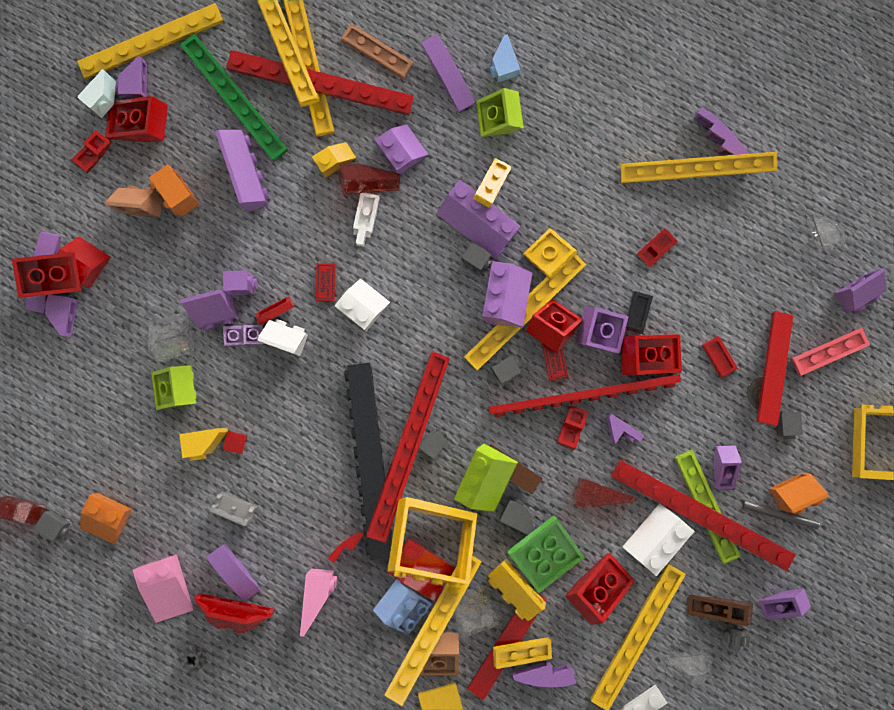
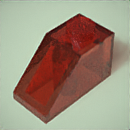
[0,496,46,524]

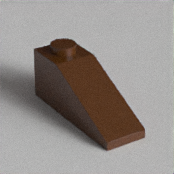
[687,595,753,626]

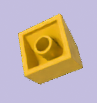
[179,428,228,461]

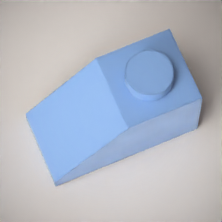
[490,34,520,82]

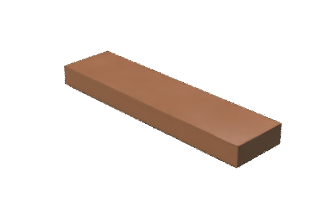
[341,24,414,79]

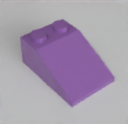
[180,289,238,331]

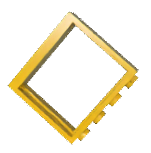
[852,404,894,480]
[387,497,477,589]

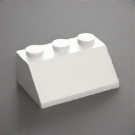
[622,503,695,576]

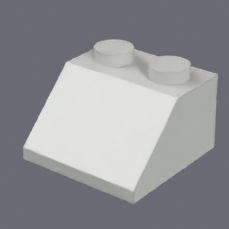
[335,279,390,332]
[257,319,308,356]

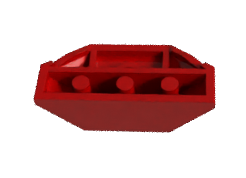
[194,593,275,633]

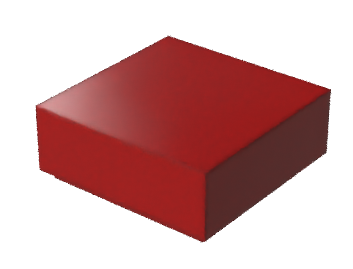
[223,431,247,454]

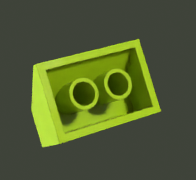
[454,444,518,512]

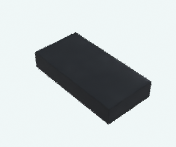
[626,291,653,333]

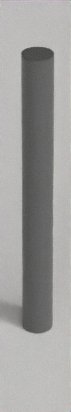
[742,501,820,529]

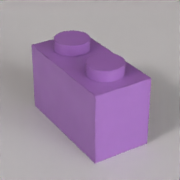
[223,270,258,296]

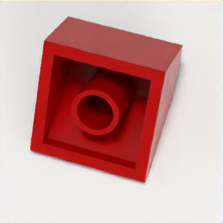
[57,236,111,288]
[526,299,583,353]

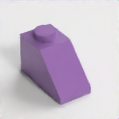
[116,57,147,100]
[44,295,78,337]
[713,445,742,489]
[759,588,811,619]

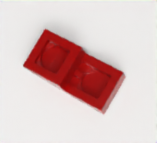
[71,130,111,174]
[637,228,678,267]
[556,405,588,450]
[328,531,364,563]

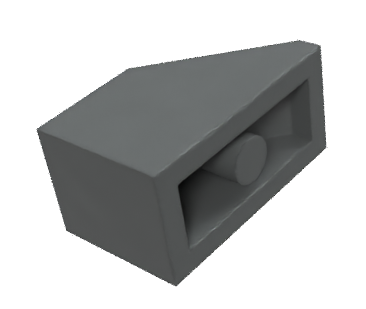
[499,497,535,535]

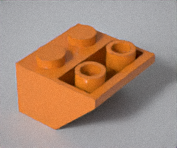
[769,473,829,514]

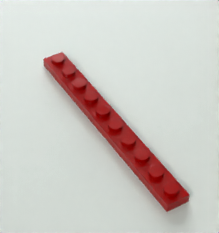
[226,50,414,116]
[366,351,450,543]
[488,374,681,418]
[611,459,796,571]

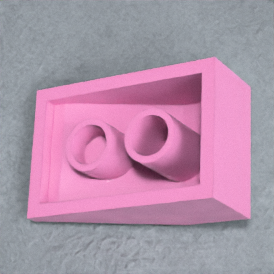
[133,554,193,623]
[300,568,337,636]

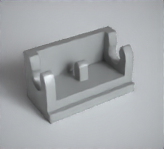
[210,491,257,526]

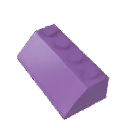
[215,130,270,212]
[436,180,520,260]

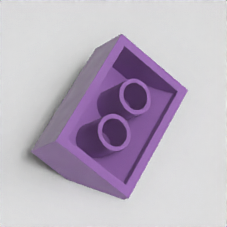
[482,261,532,328]

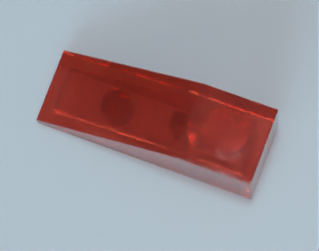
[339,163,401,195]
[572,477,637,509]

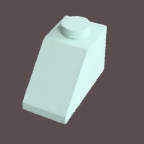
[78,69,116,118]

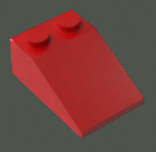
[105,96,168,143]
[11,252,82,298]
[621,334,682,375]
[387,536,455,602]
[565,552,635,625]

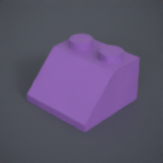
[375,124,428,176]
[835,268,886,313]
[576,306,629,354]

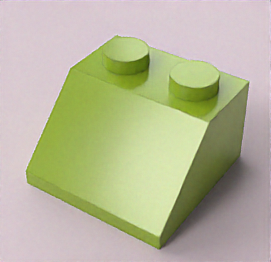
[476,88,524,137]
[151,365,196,410]

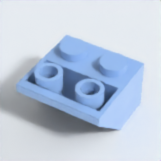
[373,579,432,635]

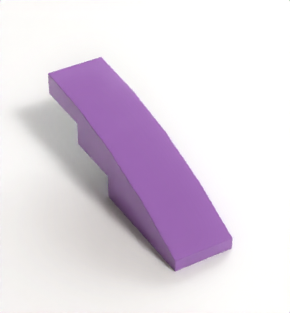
[420,34,475,112]
[694,107,749,156]
[25,231,61,313]

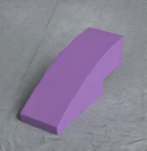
[206,543,261,602]
[512,661,576,687]

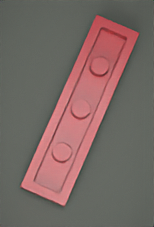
[790,328,870,376]

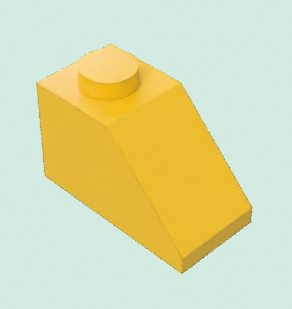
[312,142,356,178]

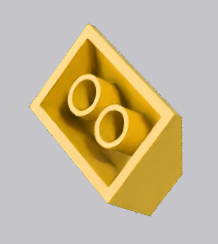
[488,558,546,621]

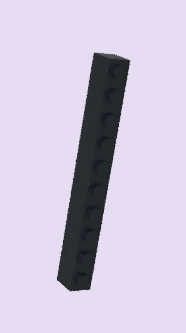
[344,363,393,560]

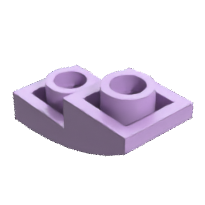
[223,325,263,346]

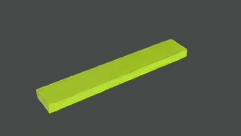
[674,450,741,564]

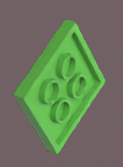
[507,516,585,593]

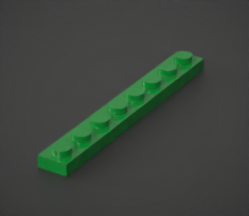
[180,34,288,162]

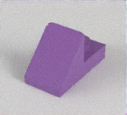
[606,414,644,444]

